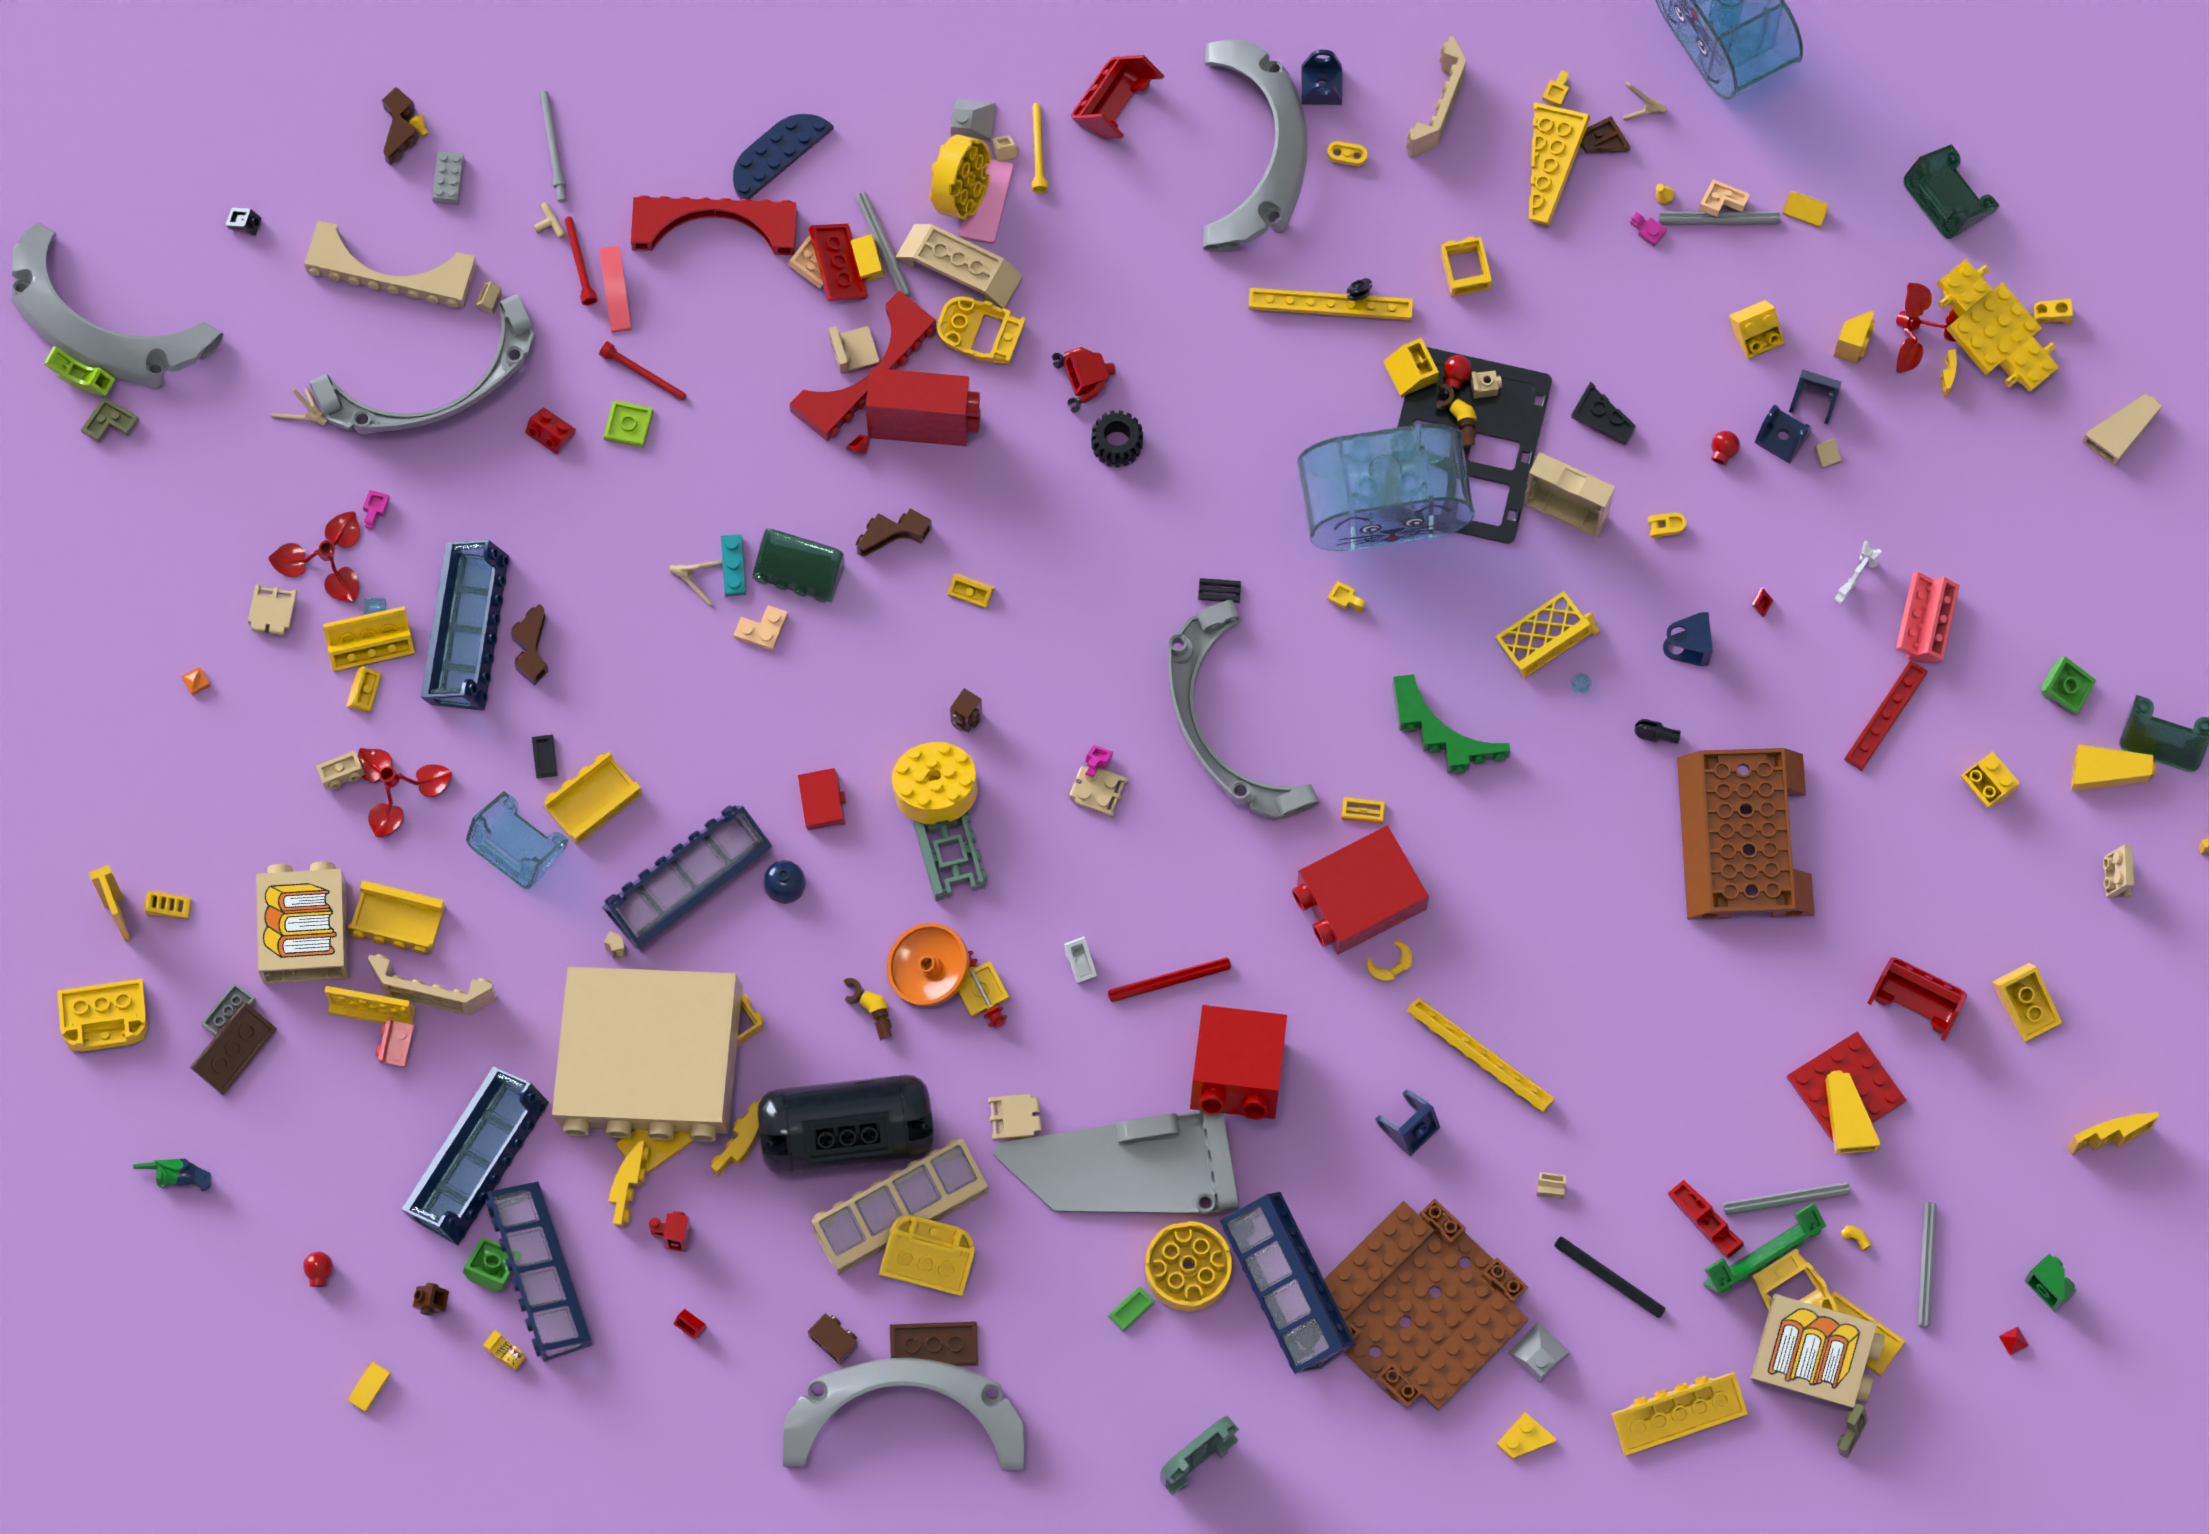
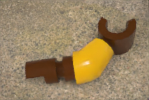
[1436,384,1477,448]
[843,978,892,1040]

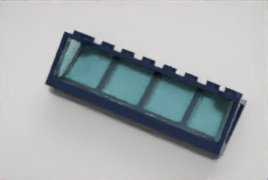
[421,540,509,710]
[401,1066,549,1245]

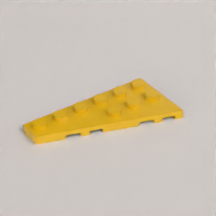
[1529,102,1591,226]

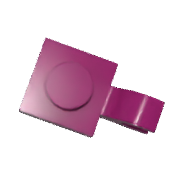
[1630,212,1667,247]
[363,490,390,529]
[1085,745,1113,777]

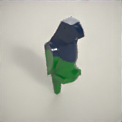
[133,1158,212,1191]

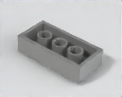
[432,152,464,205]
[201,982,256,1036]

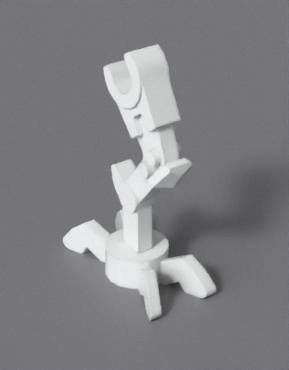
[1834,541,1882,604]

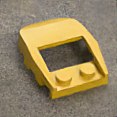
[937,296,1026,365]
[1753,1248,1838,1312]

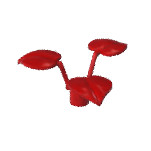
[1896,283,1959,373]
[268,511,360,602]
[358,748,452,837]

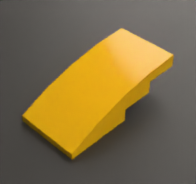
[2067,1112,2160,1154]

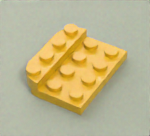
[57,979,148,1052]
[879,1215,975,1296]

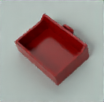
[798,768,846,830]

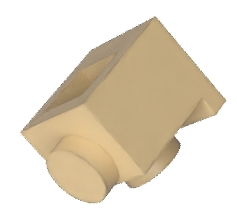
[1470,370,1502,399]

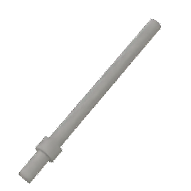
[540,91,566,202]

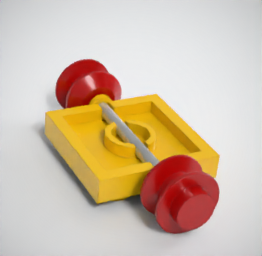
[958,950,1009,1028]

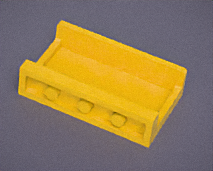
[544,751,642,845]
[348,880,445,954]

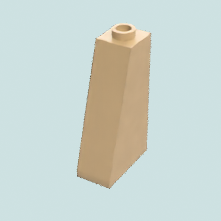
[2082,394,2162,466]

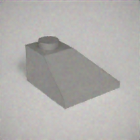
[951,99,995,141]
[1508,1322,1570,1383]

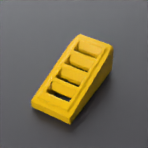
[144,891,191,919]

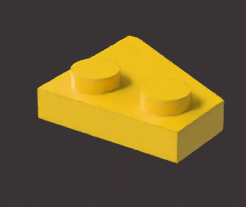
[1496,1412,1557,1460]

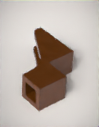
[382,87,418,165]
[856,508,932,556]
[511,604,549,686]

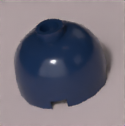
[763,860,806,904]

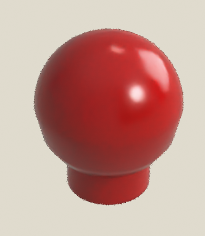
[1444,355,1472,390]
[1711,430,1740,465]
[303,1252,333,1287]

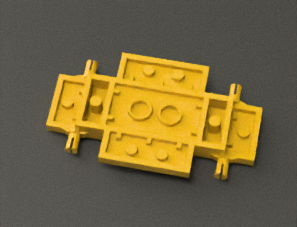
[1936,259,2059,392]

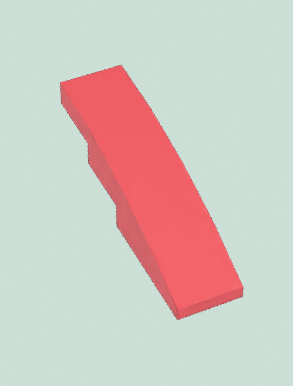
[599,246,632,332]

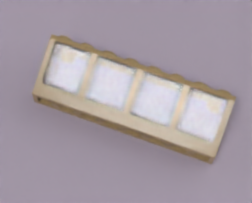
[811,1138,988,1275]

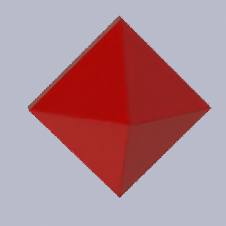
[846,434,871,454]
[1752,588,1773,617]
[1999,1327,2029,1355]

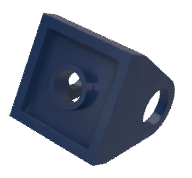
[1301,50,1342,105]
[1789,369,1842,425]
[1755,405,1812,464]
[1663,612,1713,666]
[1375,1089,1441,1156]

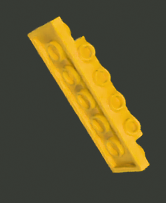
[1611,1372,1748,1456]

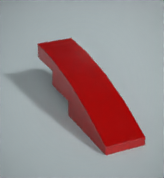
[1668,1180,1744,1259]

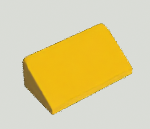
[1782,191,1829,227]
[947,573,995,608]
[346,666,382,712]

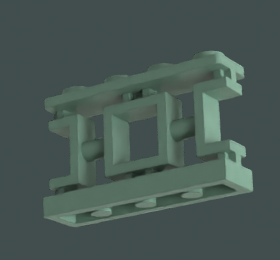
[913,811,987,902]

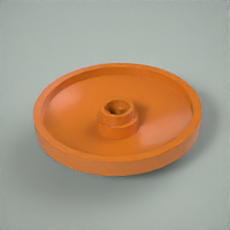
[887,923,969,1007]

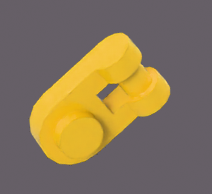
[1647,512,1686,539]

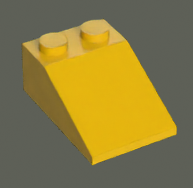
[1992,963,2062,1042]

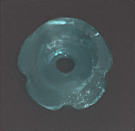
[1571,673,1591,693]

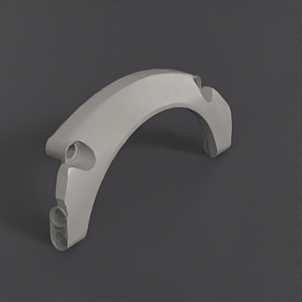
[1203,39,1308,252]
[11,222,223,388]
[309,294,535,434]
[1168,600,1319,820]
[783,1358,1024,1471]

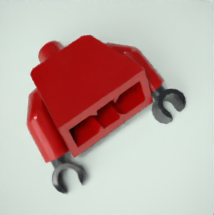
[1052,347,1116,412]

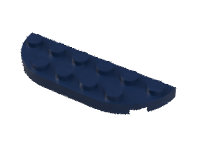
[733,114,834,200]

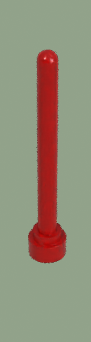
[565,216,598,306]
[599,341,686,400]

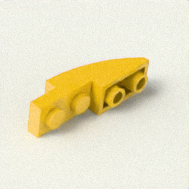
[710,1098,762,1177]
[608,1141,651,1228]

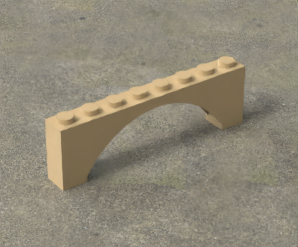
[304,220,477,308]

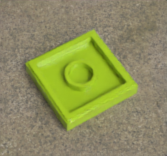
[603,400,654,448]

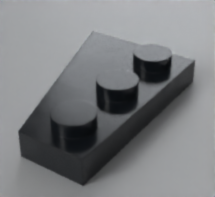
[1571,382,1636,445]

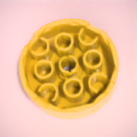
[929,134,991,220]
[892,742,978,825]
[1145,1221,1232,1312]

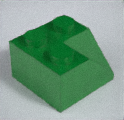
[2025,1253,2076,1312]

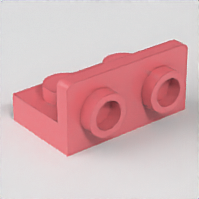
[376,1019,415,1067]

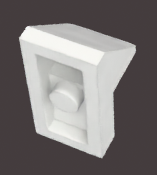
[1064,937,1097,983]

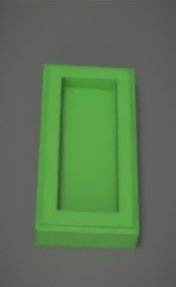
[1108,1286,1155,1332]

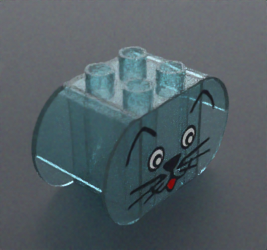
[1655,0,1803,100]
[1297,424,1475,551]

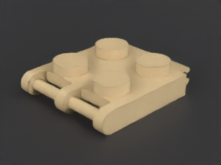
[248,584,297,636]
[1069,766,1128,817]
[988,1094,1042,1141]

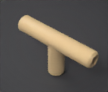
[533,202,565,238]

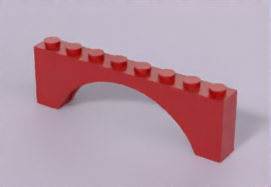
[631,195,797,255]
[790,290,936,441]

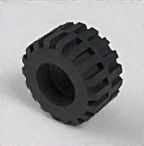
[1091,410,1143,467]

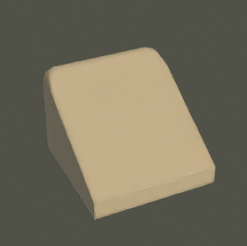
[991,136,1017,161]
[1814,439,1841,468]

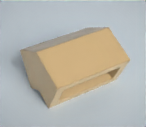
[476,281,502,315]
[604,931,626,959]
[1537,1172,1566,1199]

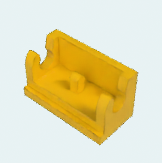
[850,234,885,282]

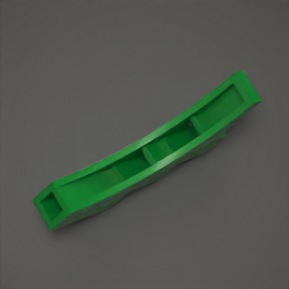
[1392,674,1510,774]

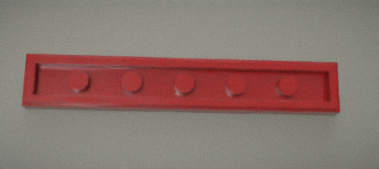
[1844,660,1928,771]

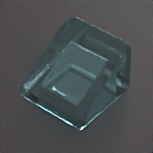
[364,598,387,615]

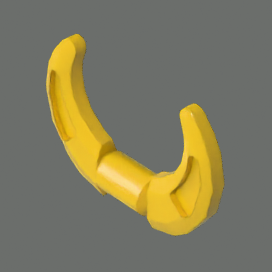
[1367,941,1412,981]

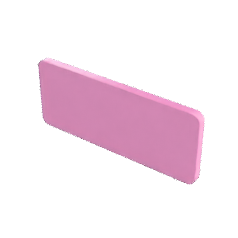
[959,159,1013,244]

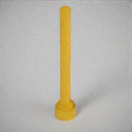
[1032,103,1048,193]

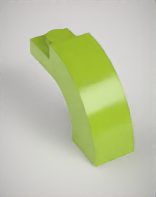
[44,346,115,396]

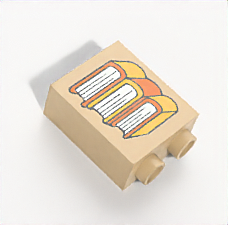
[256,861,349,984]
[1750,1294,1885,1408]

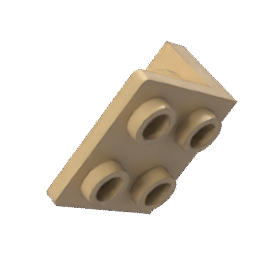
[828,326,879,374]

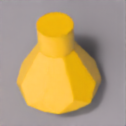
[408,114,429,137]
[1655,184,1675,204]
[1579,612,1600,635]

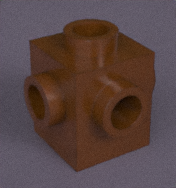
[412,1283,449,1316]

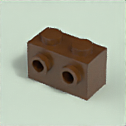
[950,688,982,732]
[808,1313,858,1365]

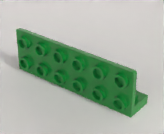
[1703,1203,1826,1293]

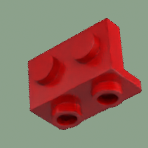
[525,407,576,454]

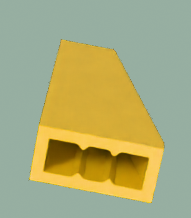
[2071,744,2156,791]
[1825,1071,1880,1154]

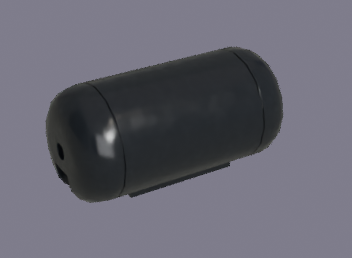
[758,1075,934,1175]

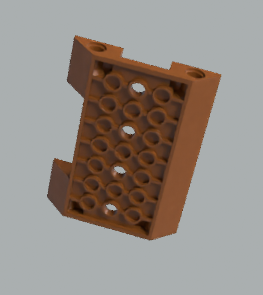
[1677,748,1814,920]

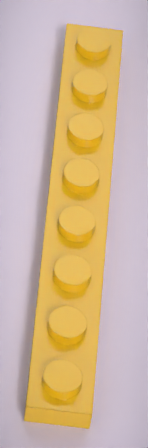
[1248,288,1413,321]
[1407,998,1555,1112]

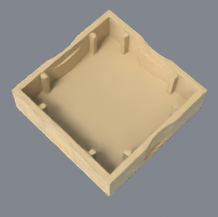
[1523,452,1615,538]

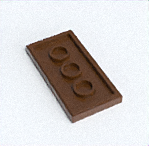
[189,1002,277,1095]
[890,1321,978,1366]

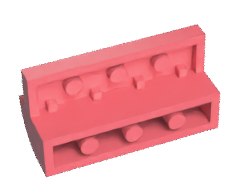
[1896,572,1960,663]

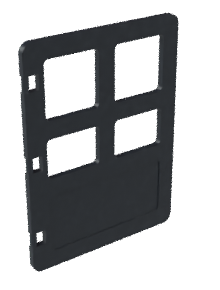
[1378,347,1552,544]

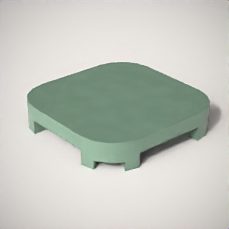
[1160,1416,1239,1495]

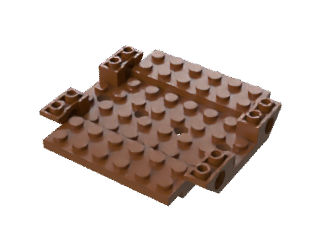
[1324,1198,1529,1411]

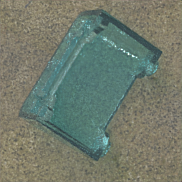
[466,791,569,889]

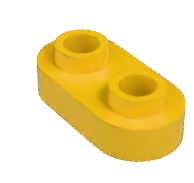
[1327,141,1368,167]

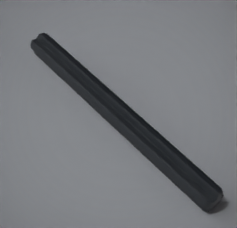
[1554,1236,1666,1318]

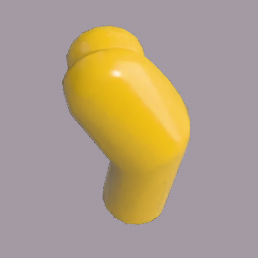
[1841,1225,1872,1251]

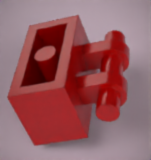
[649,1211,691,1252]

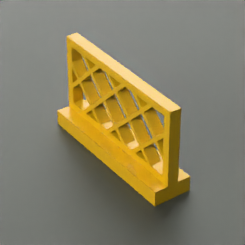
[1495,591,1593,678]
[89,865,130,941]
[324,986,416,1025]

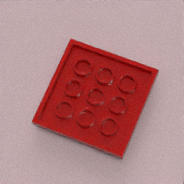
[1787,1031,1906,1142]

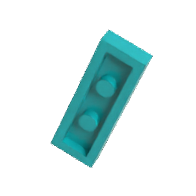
[721,534,746,597]

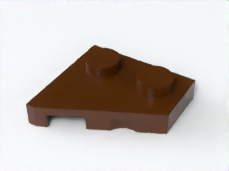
[1580,116,1631,153]

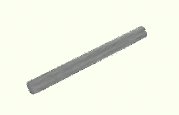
[856,192,910,297]
[1659,212,1780,224]
[1723,1182,1850,1215]
[1918,1202,1937,1328]

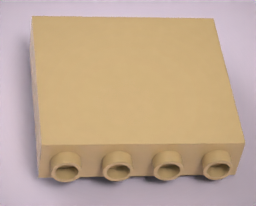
[552,967,743,1142]

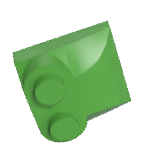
[2041,656,2097,715]
[463,1237,521,1291]

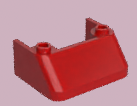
[1071,55,1164,139]
[1867,957,1967,1041]

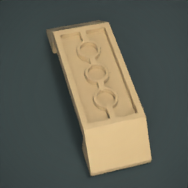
[1406,36,1466,157]
[895,224,1023,309]
[368,954,497,1015]

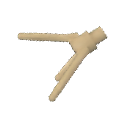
[1623,81,1667,120]
[271,388,328,426]
[669,560,722,606]

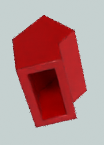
[673,1309,707,1340]

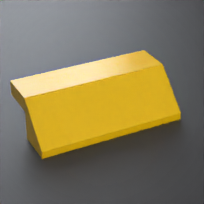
[323,606,415,671]

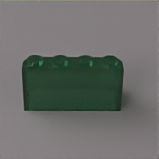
[753,528,845,603]

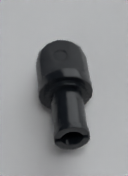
[1347,278,1372,301]
[1634,719,1681,744]

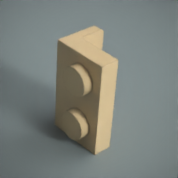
[316,750,365,790]

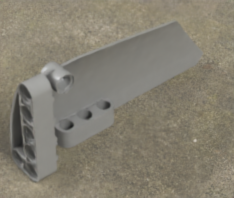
[993,1110,1239,1215]

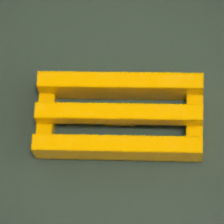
[1341,797,1385,824]

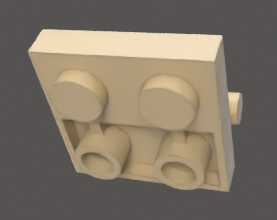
[2102,844,2134,898]

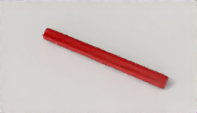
[1108,957,1231,1002]

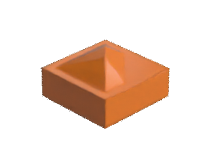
[181,666,211,696]

